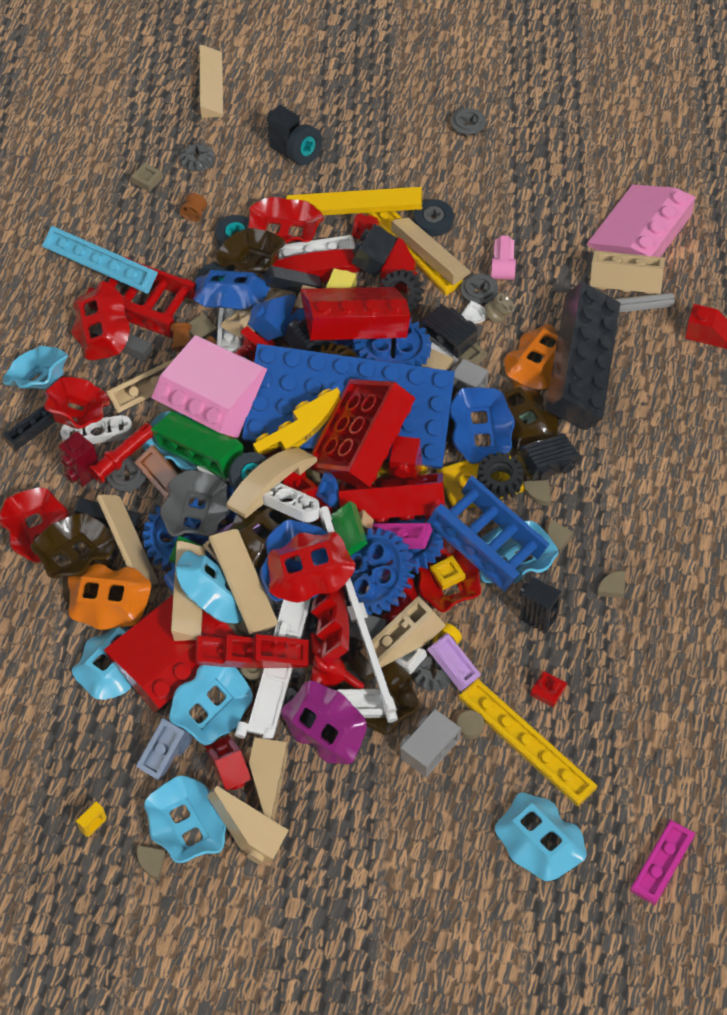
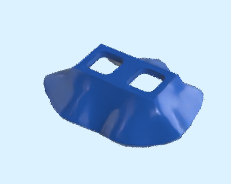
[194,270,271,310]
[449,387,515,464]
[260,520,329,601]

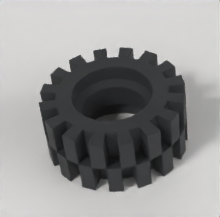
[379,269,425,311]
[477,452,524,501]

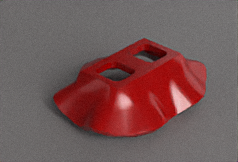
[248,197,324,244]
[71,281,130,360]
[44,377,110,429]
[0,488,69,563]
[268,532,355,603]
[418,538,481,612]

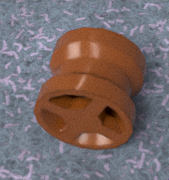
[180,193,207,222]

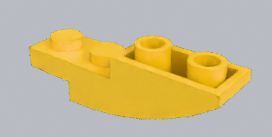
[253,387,340,456]

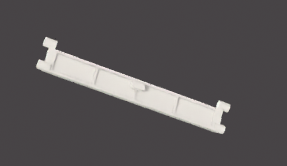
[319,506,398,723]
[235,556,312,740]

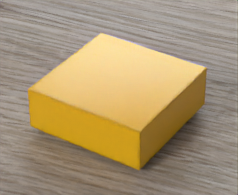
[430,555,465,590]
[76,801,107,837]

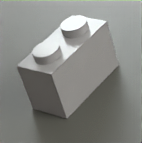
[400,709,461,778]

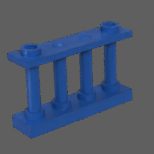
[427,476,550,592]

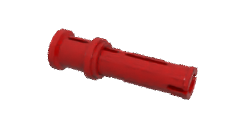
[87,422,154,484]

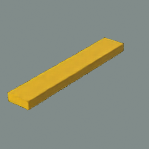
[286,187,423,215]
[365,211,463,296]
[458,678,597,807]

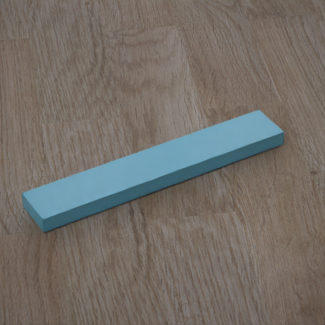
[42,226,158,294]

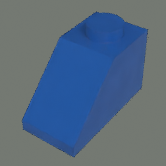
[248,294,296,341]

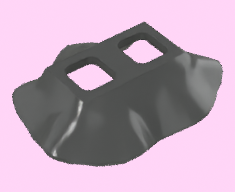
[160,470,230,536]

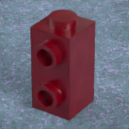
[58,431,98,488]

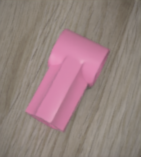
[491,236,516,280]

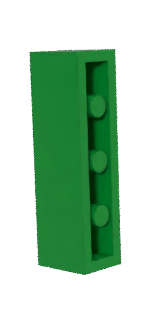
[151,411,244,480]

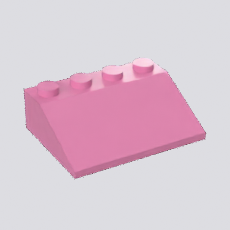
[587,185,695,257]
[151,335,267,438]

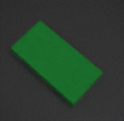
[331,501,368,556]

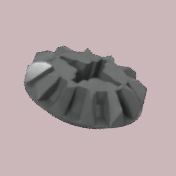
[451,108,486,138]
[179,142,215,171]
[461,274,498,304]
[107,457,146,493]
[412,653,452,691]

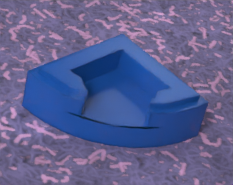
[316,472,339,508]

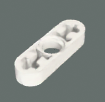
[60,415,133,444]
[263,483,320,522]

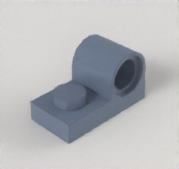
[136,718,193,780]

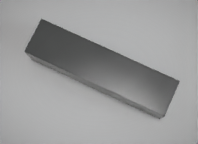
[92,323,153,362]

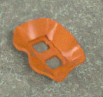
[505,324,558,390]
[68,564,151,630]

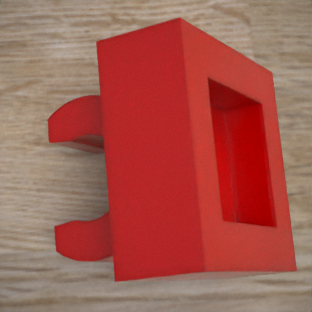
[352,213,379,239]
[530,671,567,708]

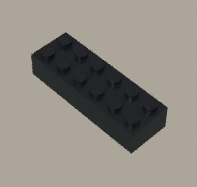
[545,281,621,430]

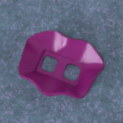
[281,681,367,764]

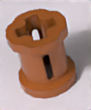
[170,322,192,352]

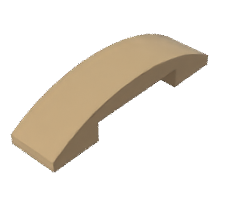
[227,448,317,518]

